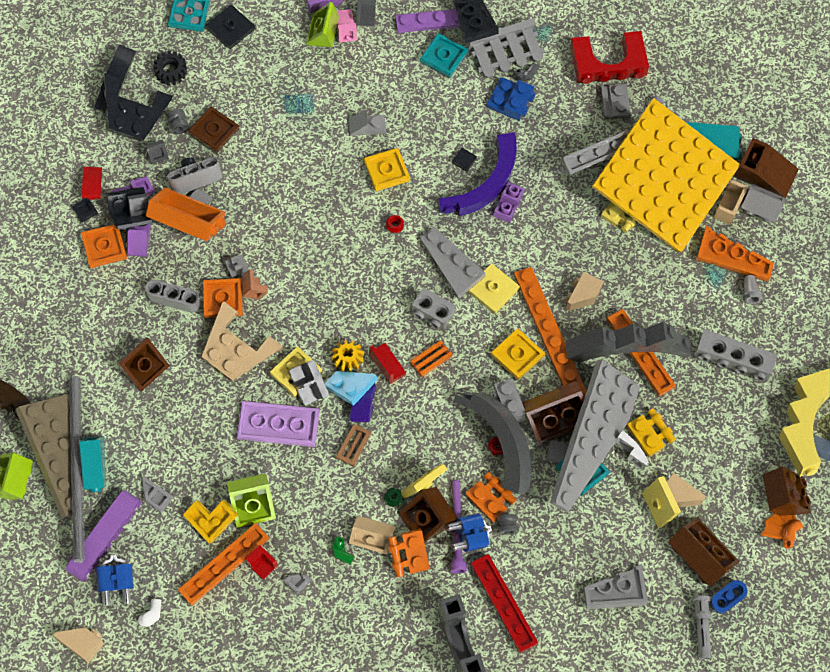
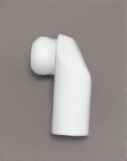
[138,599,161,627]

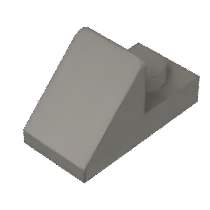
[349,109,386,136]

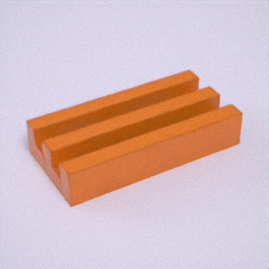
[410,340,453,377]

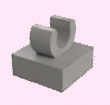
[225,255,249,279]

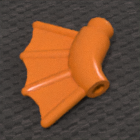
[761,513,803,549]

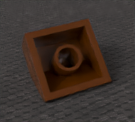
[399,487,457,543]

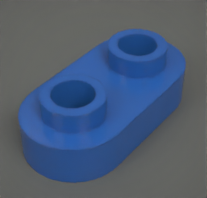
[710,580,748,614]

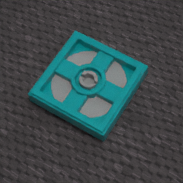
[168,0,210,32]

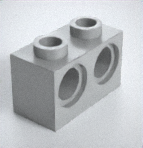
[411,287,456,330]

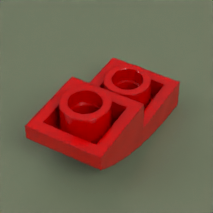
[82,166,102,200]

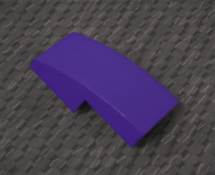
[350,383,376,422]

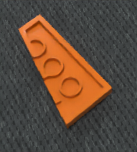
[696,225,774,282]

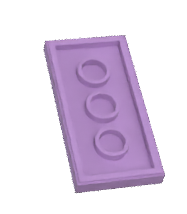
[237,401,320,447]

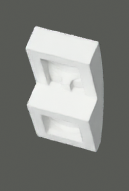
[615,431,649,471]

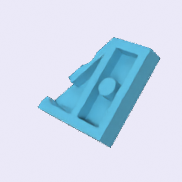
[325,371,378,406]

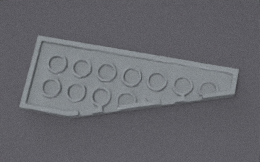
[550,359,640,512]

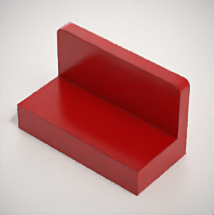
[369,343,406,384]

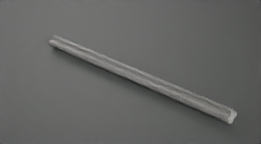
[69,376,86,563]

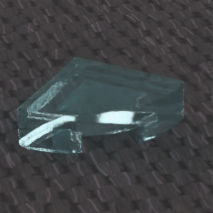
[533,25,553,43]
[709,264,728,289]

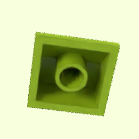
[0,453,33,500]
[227,473,276,528]

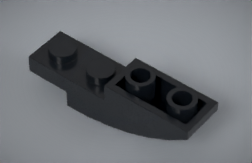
[94,45,136,113]

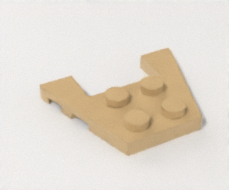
[202,302,283,381]

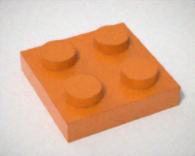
[81,224,127,269]
[203,278,243,318]

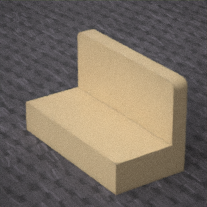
[349,516,396,555]

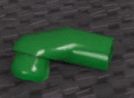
[331,537,355,565]

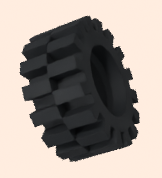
[153,51,187,85]

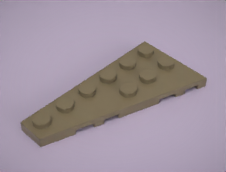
[15,394,72,519]

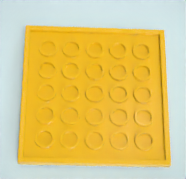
[591,98,740,253]

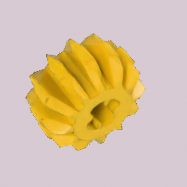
[331,339,364,372]

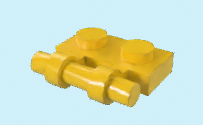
[626,408,676,458]

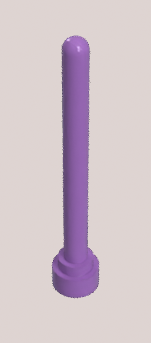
[450,479,467,573]

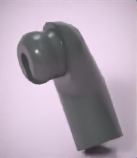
[514,63,539,81]

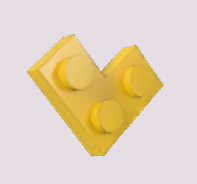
[183,500,238,544]

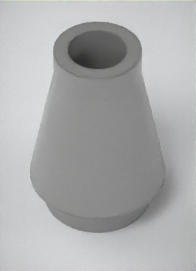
[743,275,762,304]

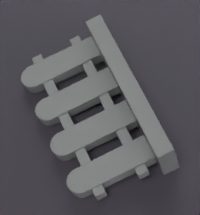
[466,18,545,78]
[556,130,629,176]

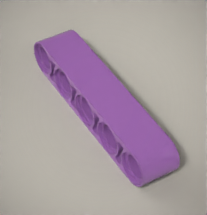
[66,490,142,582]

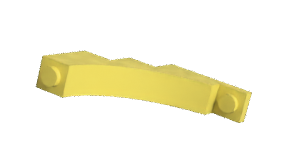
[779,368,830,477]

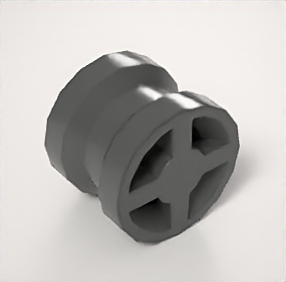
[498,514,519,535]

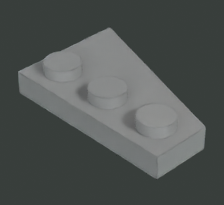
[584,564,648,610]

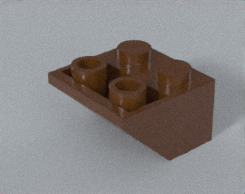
[762,466,811,516]

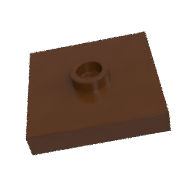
[188,106,240,154]

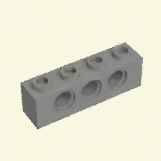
[694,329,778,381]

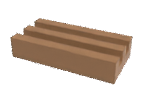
[336,424,371,467]

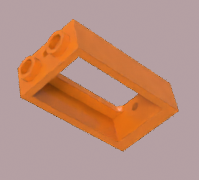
[146,187,226,241]

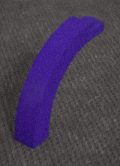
[438,132,517,216]

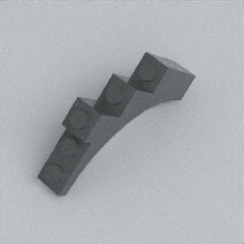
[565,322,692,363]

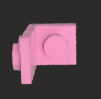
[337,9,357,43]

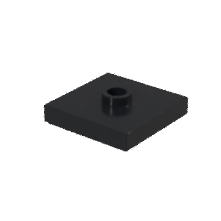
[205,4,256,50]

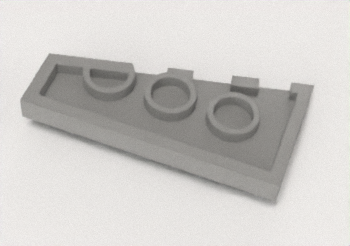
[420,227,486,299]

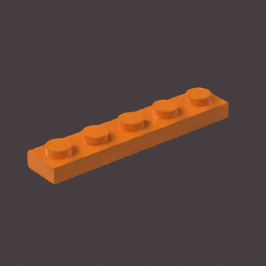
[606,309,676,397]
[178,523,269,606]

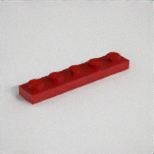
[470,554,538,654]

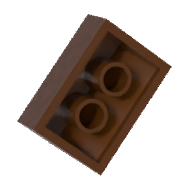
[522,381,584,445]
[668,517,740,587]

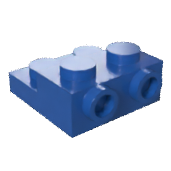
[486,77,536,121]

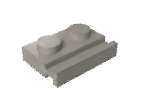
[600,84,631,119]

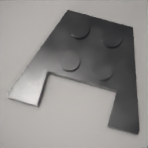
[103,73,173,142]

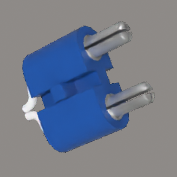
[446,513,492,552]
[96,555,134,606]

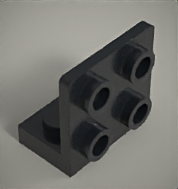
[106,187,153,230]

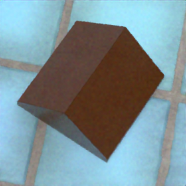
[118,337,170,392]

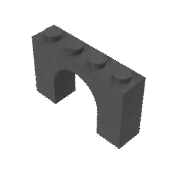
[438,594,486,672]

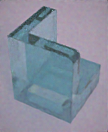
[284,93,314,113]

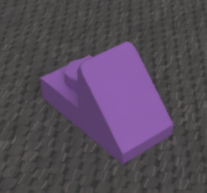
[128,224,151,257]

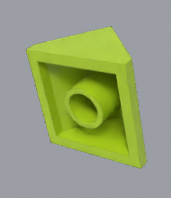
[306,2,339,47]

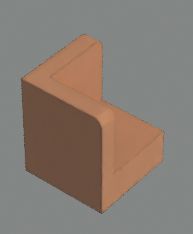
[241,269,268,300]

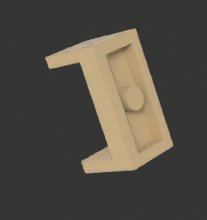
[713,180,748,225]

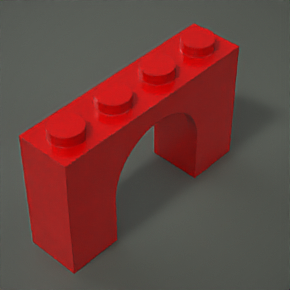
[570,31,649,84]

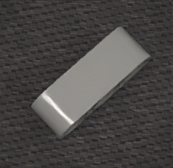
[167,158,223,194]
[145,280,200,312]

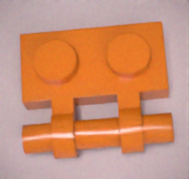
[465,472,517,523]
[388,529,430,577]

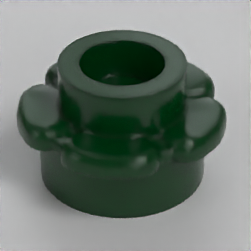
[384,488,403,507]

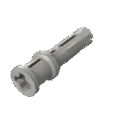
[692,595,712,659]

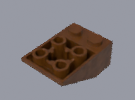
[735,138,799,198]

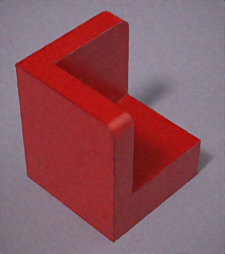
[245,545,278,579]

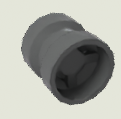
[167,109,189,135]

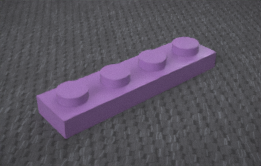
[395,9,460,33]

